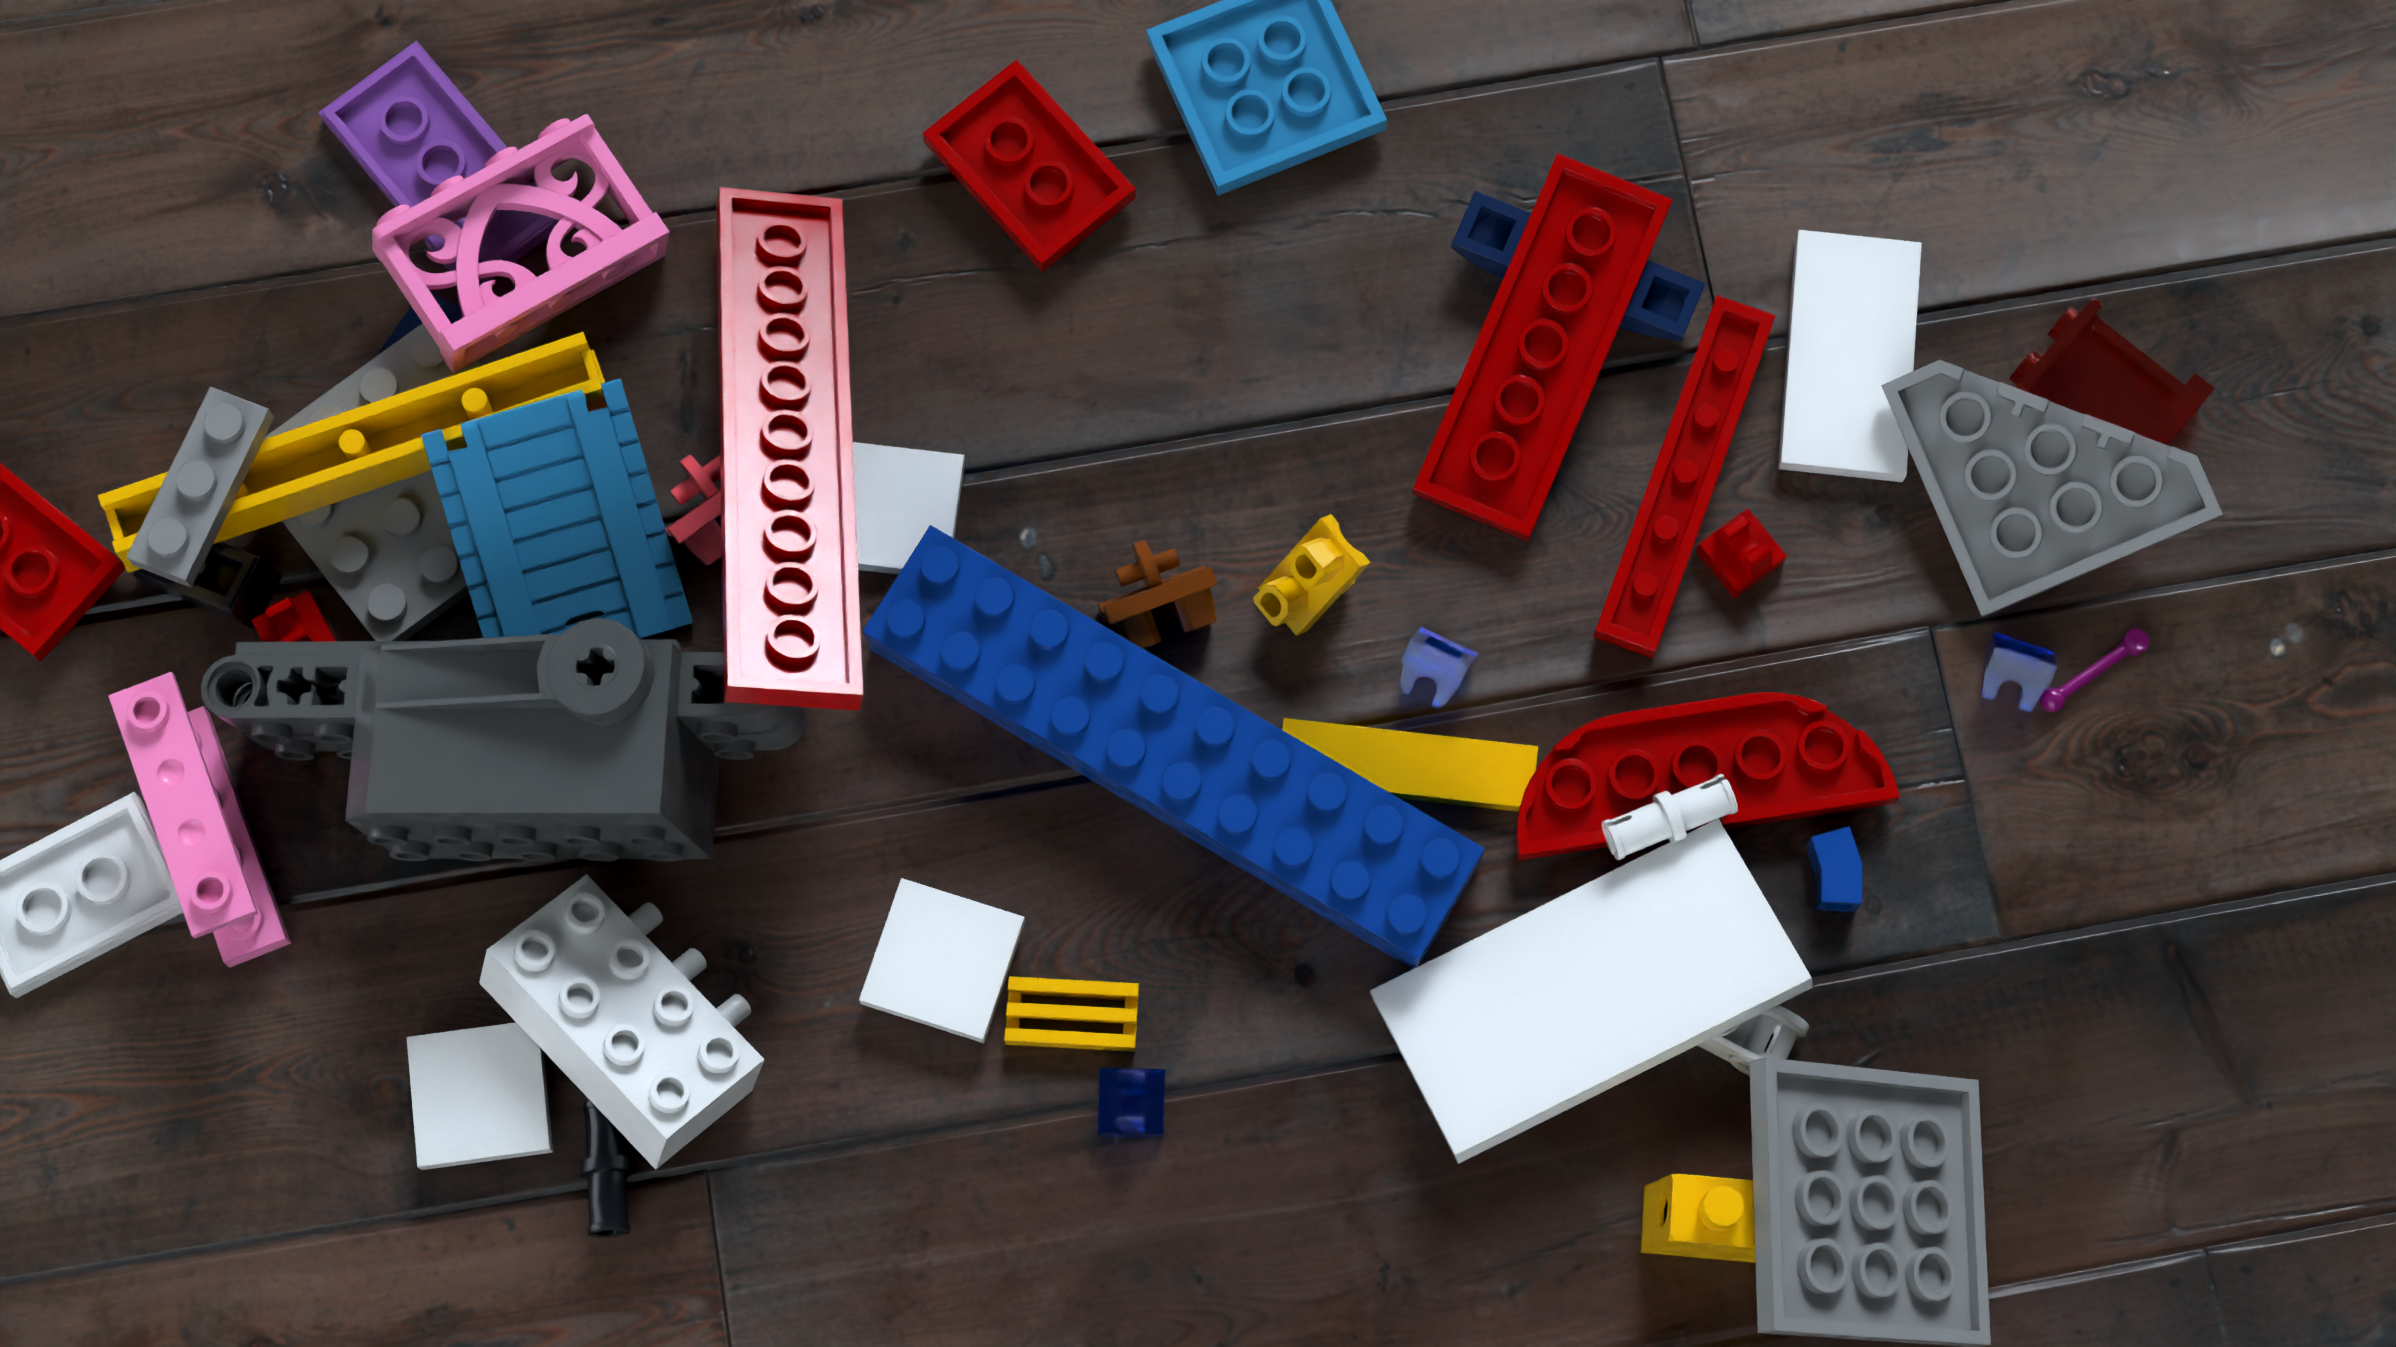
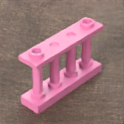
[108,672,291,968]

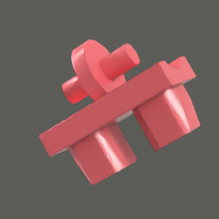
[665,454,722,566]

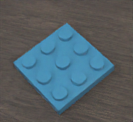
[1146,0,1387,196]

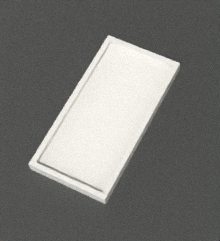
[1370,818,1813,1164]

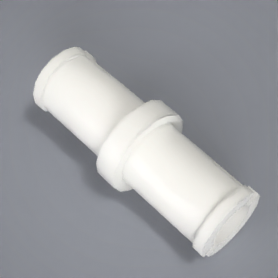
[1601,774,1738,860]

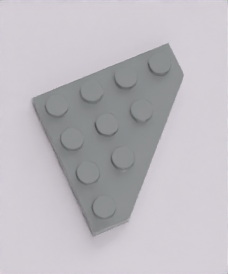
[1881,360,2223,617]

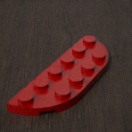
[1515,692,1900,861]

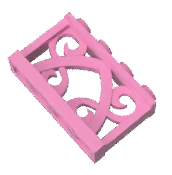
[372,114,670,373]

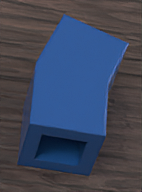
[1805,826,1862,912]

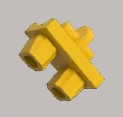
[1253,514,1371,636]

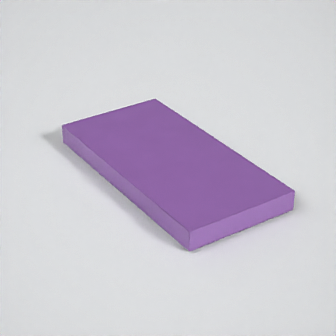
[318,40,559,286]

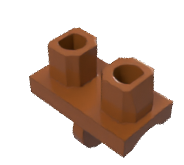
[1098,540,1218,649]

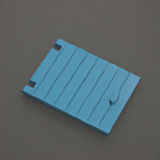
[421,378,693,639]

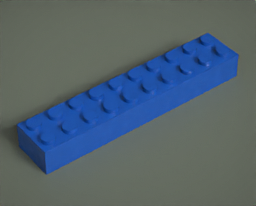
[862,525,1485,969]

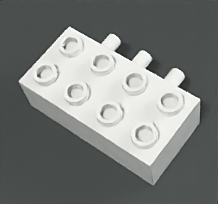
[479,874,765,1170]

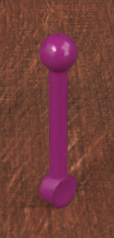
[2040,628,2150,712]

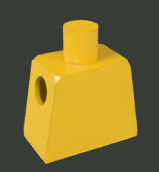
[1640,1174,1756,1263]

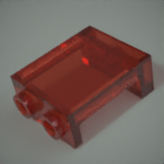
[2009,297,2215,446]

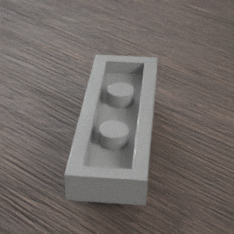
[126,386,274,588]

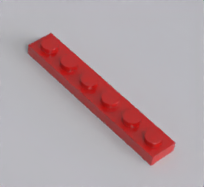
[1593,295,1776,659]

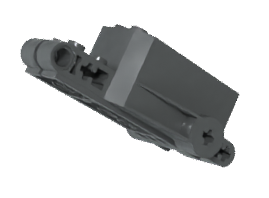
[201,618,808,862]

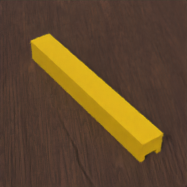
[98,332,607,573]

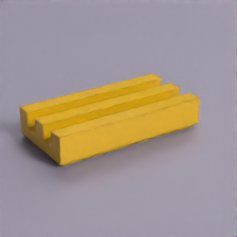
[1004,976,1139,1052]

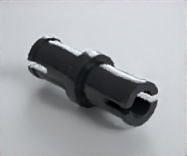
[580,1101,634,1238]

